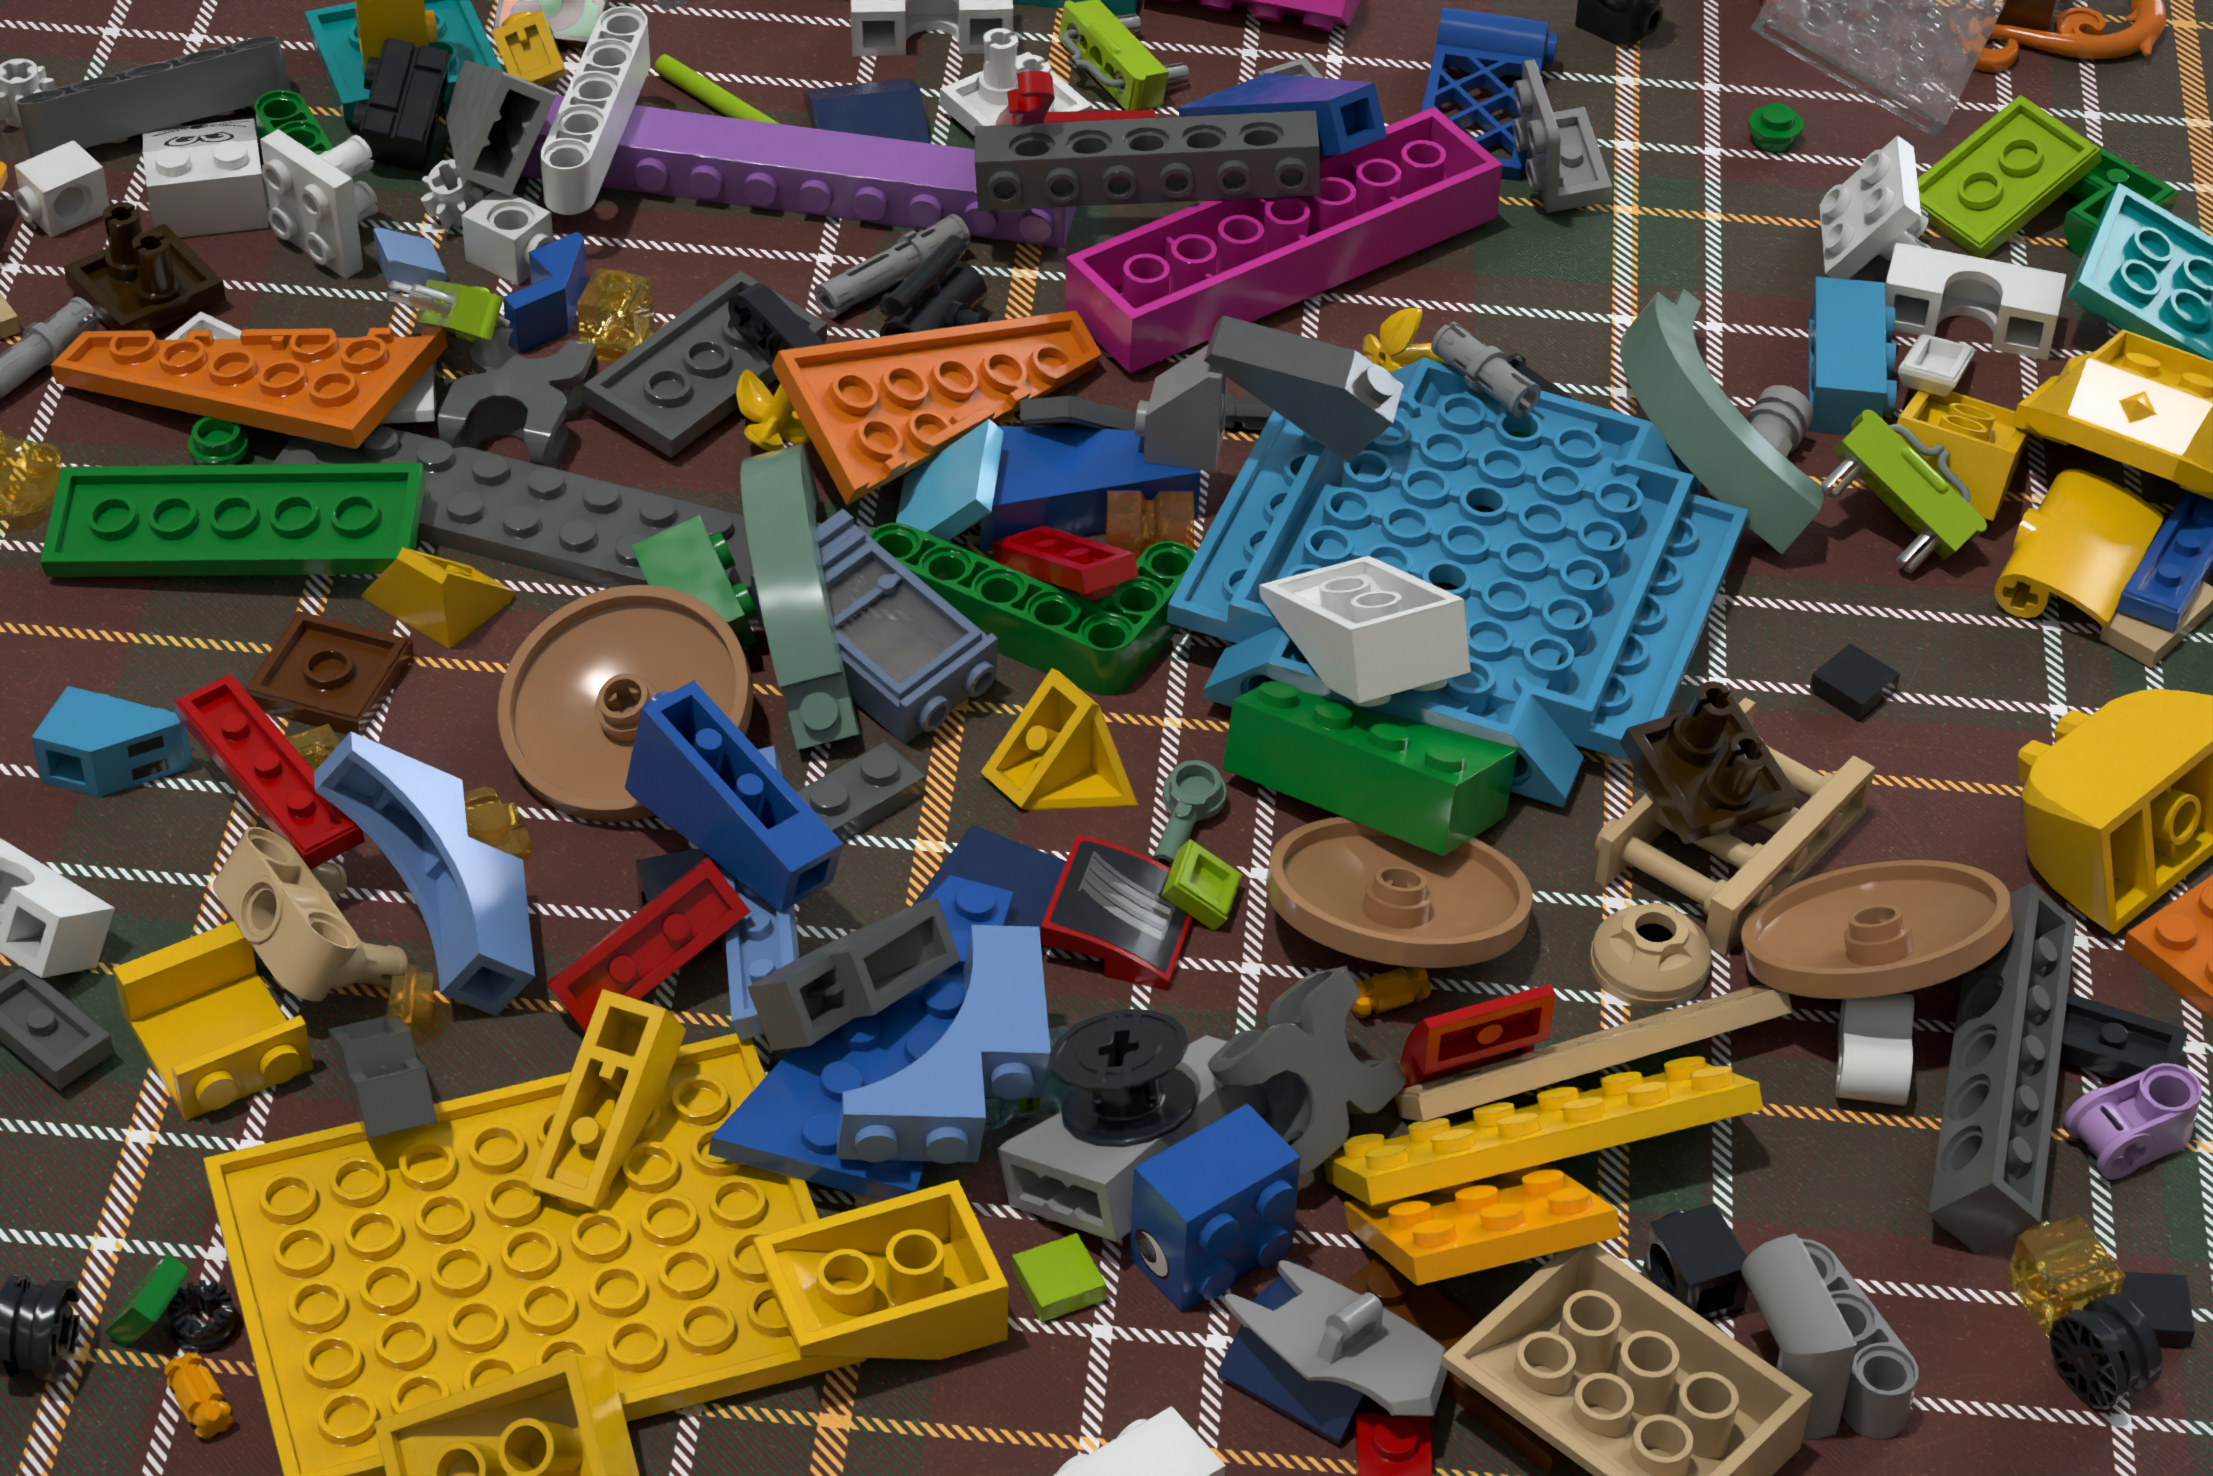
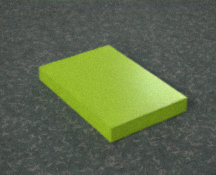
[1917,94,2102,258]

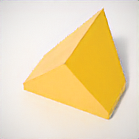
[360,547,515,649]
[981,668,1139,810]

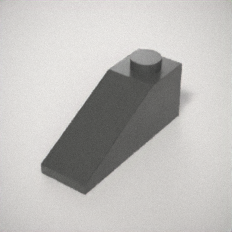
[1204,315,1404,463]

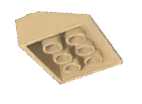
[1441,1243,1813,1476]

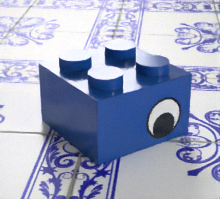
[1129,1103,1301,1313]

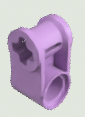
[2063,1063,2202,1180]

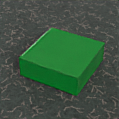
[104,1253,188,1347]

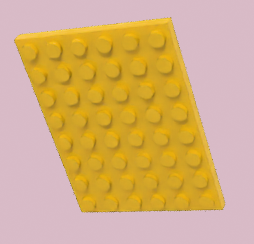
[203,1033,866,1476]

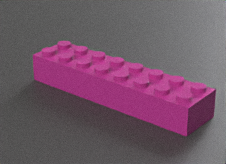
[1065,107,1503,373]

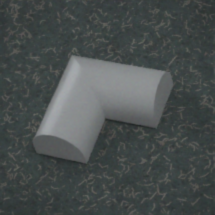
[1741,1233,1857,1440]

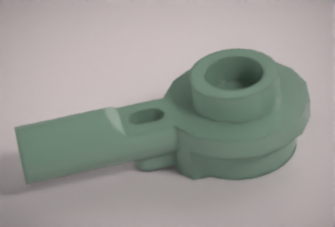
[1152,760,1227,868]

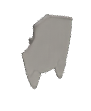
[1224,1260,1447,1417]

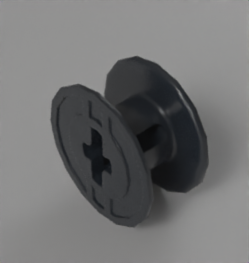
[1049,1009,1199,1147]

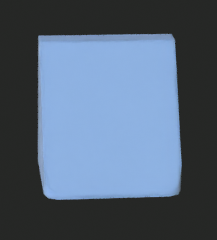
[373,228,447,293]

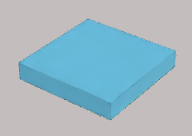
[896,419,1004,542]

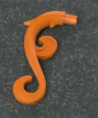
[1956,0,2166,73]

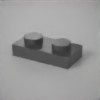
[797,741,925,842]
[0,967,114,1091]

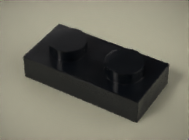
[2060,993,2189,1080]

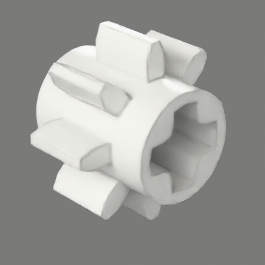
[0,59,55,128]
[420,159,492,229]

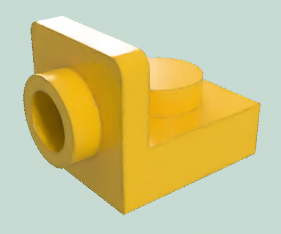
[491,10,568,86]

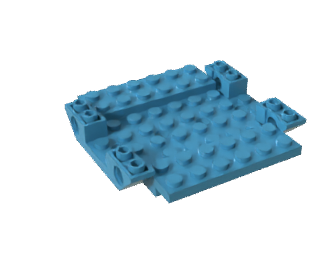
[1167,357,1749,808]

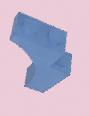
[314,732,535,1016]
[836,925,1051,1164]

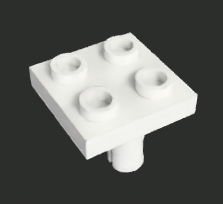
[940,28,1093,136]
[260,129,378,279]
[1819,135,1931,279]

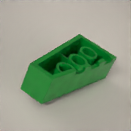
[1222,681,1519,856]

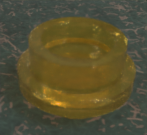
[389,963,435,1032]

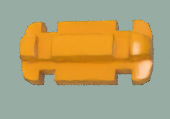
[1351,967,1431,1018]
[164,1353,233,1439]

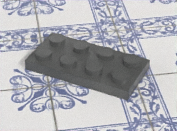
[583,270,828,458]

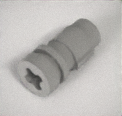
[1746,385,1814,458]

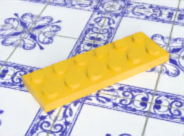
[1324,1056,1764,1206]

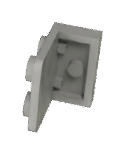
[1512,59,1612,213]

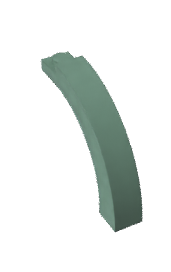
[1620,288,1825,554]
[740,444,861,750]

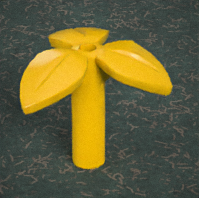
[1362,308,1450,373]
[736,369,812,452]

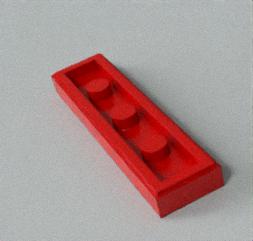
[174,673,365,870]

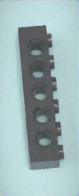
[975,110,1320,211]
[1928,882,2076,1253]

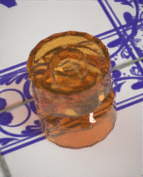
[1106,491,1194,560]

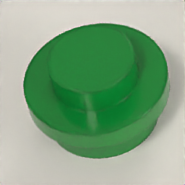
[1748,103,1804,153]
[188,417,249,465]

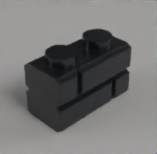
[351,38,450,171]

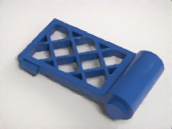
[1421,7,1559,181]

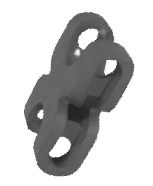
[438,326,599,469]
[1208,966,1406,1176]

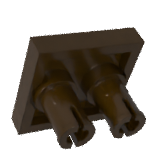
[63,202,226,331]
[1620,681,1799,844]

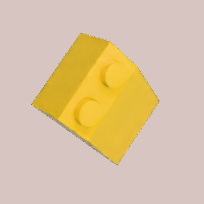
[1897,390,2031,521]
[754,1180,1009,1360]
[374,1353,639,1476]

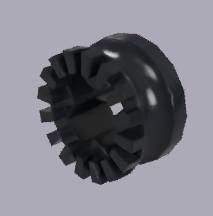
[167,1280,237,1353]

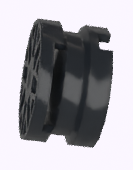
[0,1274,81,1382]
[2049,1293,2163,1410]

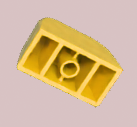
[2017,689,2213,935]

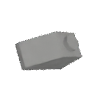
[1135,344,1228,472]

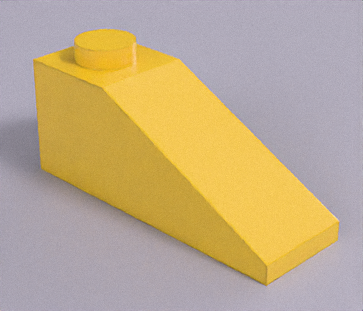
[528,989,686,1210]

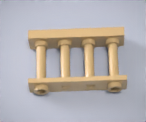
[1594,697,1875,956]

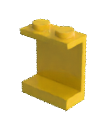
[113,921,313,1121]

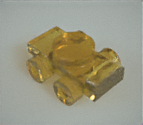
[464,787,532,861]

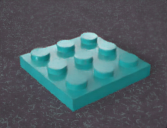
[304,0,503,121]
[2067,183,2213,361]

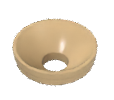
[1589,903,1711,1009]

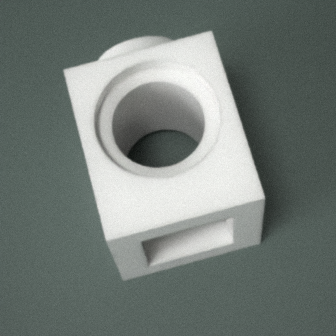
[14,140,109,238]
[461,190,554,285]

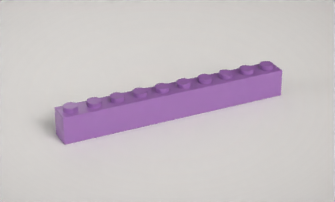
[520,95,1076,248]

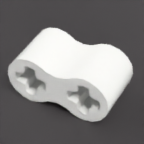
[1836,993,1914,1106]

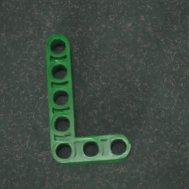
[868,523,1195,696]

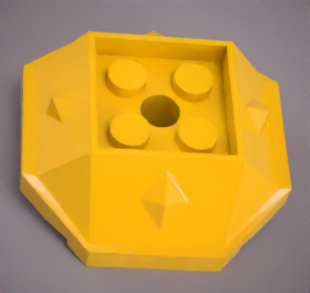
[2011,329,2213,500]

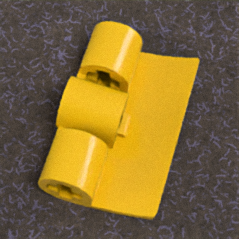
[1994,469,2164,628]

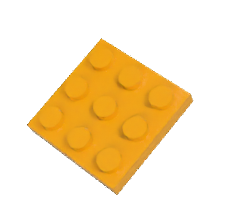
[1344,1162,1621,1286]

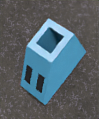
[32,686,192,798]

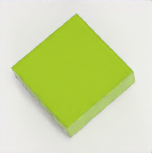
[1161,839,1242,931]
[1012,1233,1107,1323]

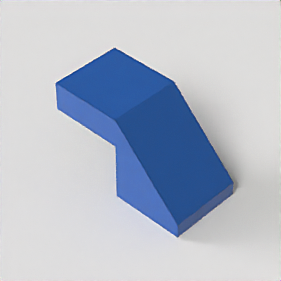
[503,232,587,354]

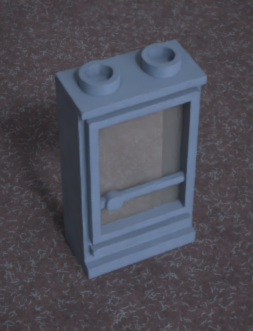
[751,509,998,745]

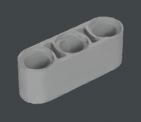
[1801,1239,1918,1440]

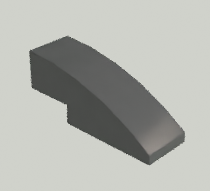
[747,898,960,1051]
[328,1014,437,1139]

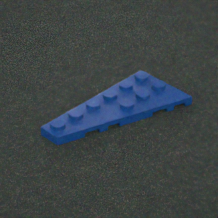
[709,875,1014,1201]

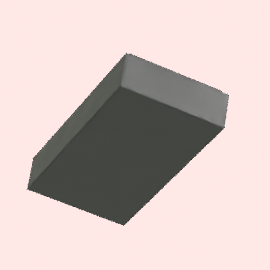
[1020,396,1136,430]

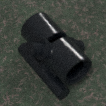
[880,235,988,337]

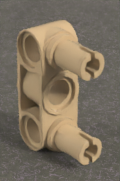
[212,827,408,1001]

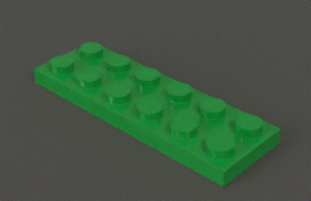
[40,463,426,577]

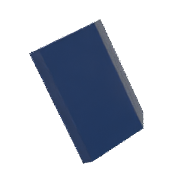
[803,78,931,144]
[1217,1261,1373,1447]

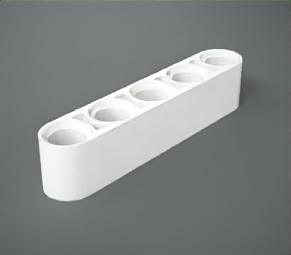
[540,6,650,215]

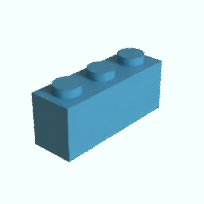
[1808,276,1897,435]

